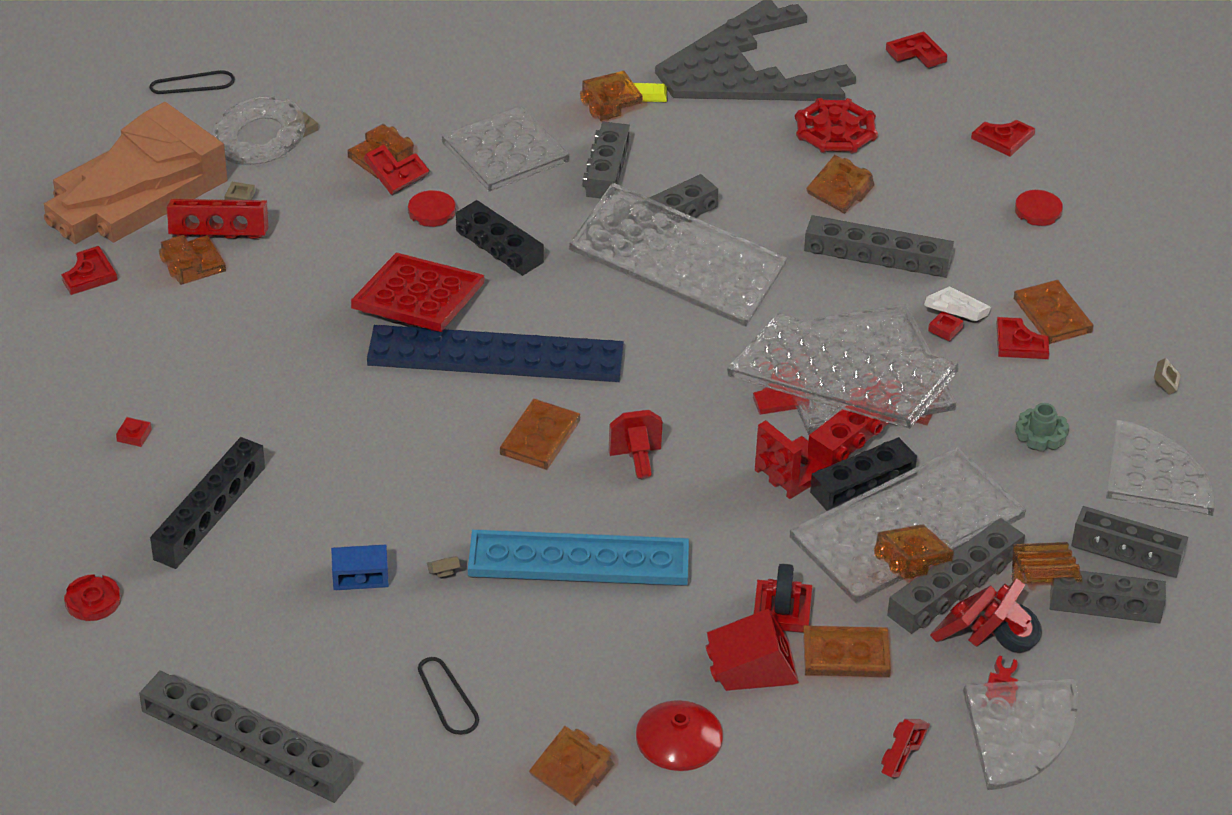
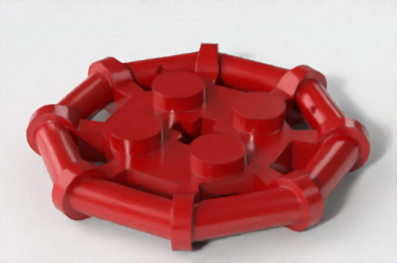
[795,98,878,154]

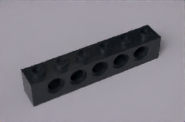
[150,437,265,569]

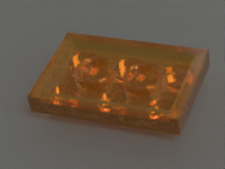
[1013,280,1094,344]
[500,398,580,470]
[803,626,891,677]

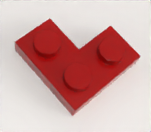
[886,31,948,68]
[363,144,430,195]
[881,719,930,778]

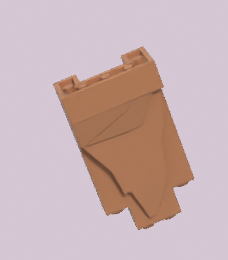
[44,102,228,244]

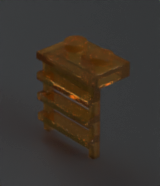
[1011,542,1082,584]

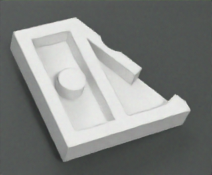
[924,286,991,321]

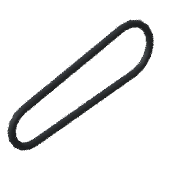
[149,70,235,94]
[418,657,479,735]

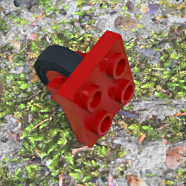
[754,564,812,633]
[968,578,1042,653]

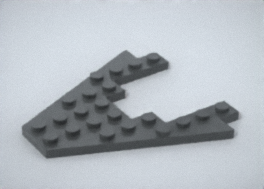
[655,0,856,101]

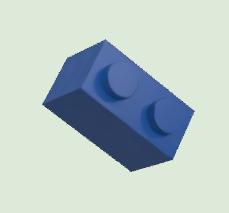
[331,544,389,590]

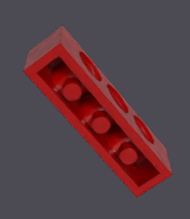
[167,199,269,238]
[808,382,901,467]

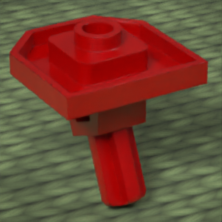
[608,410,663,479]

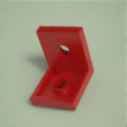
[755,420,827,499]

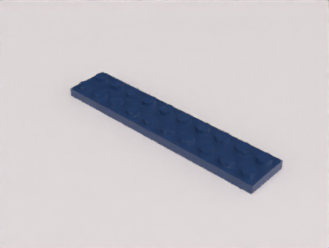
[367,325,624,382]

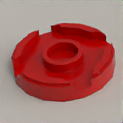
[1015,189,1063,226]
[408,190,456,227]
[64,574,121,621]

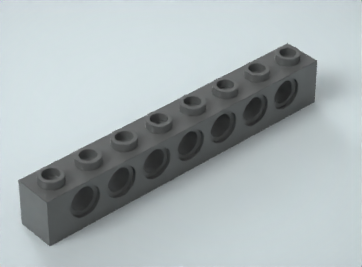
[139,670,354,803]

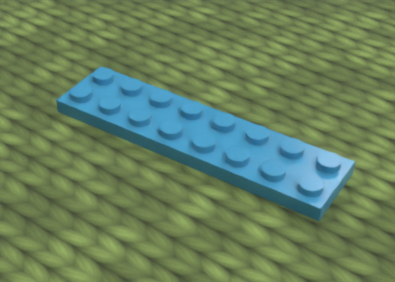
[468,529,689,585]

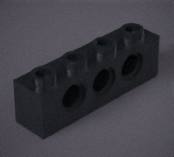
[456,200,544,276]
[810,437,917,512]

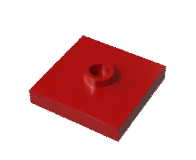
[930,585,997,642]

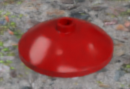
[636,700,723,771]

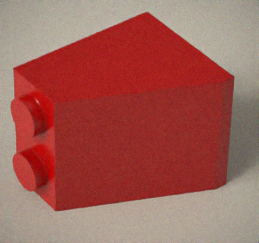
[706,608,799,691]

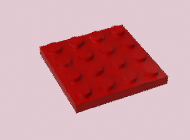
[351,252,484,332]

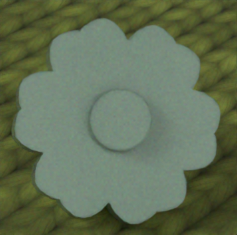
[1015,403,1069,451]

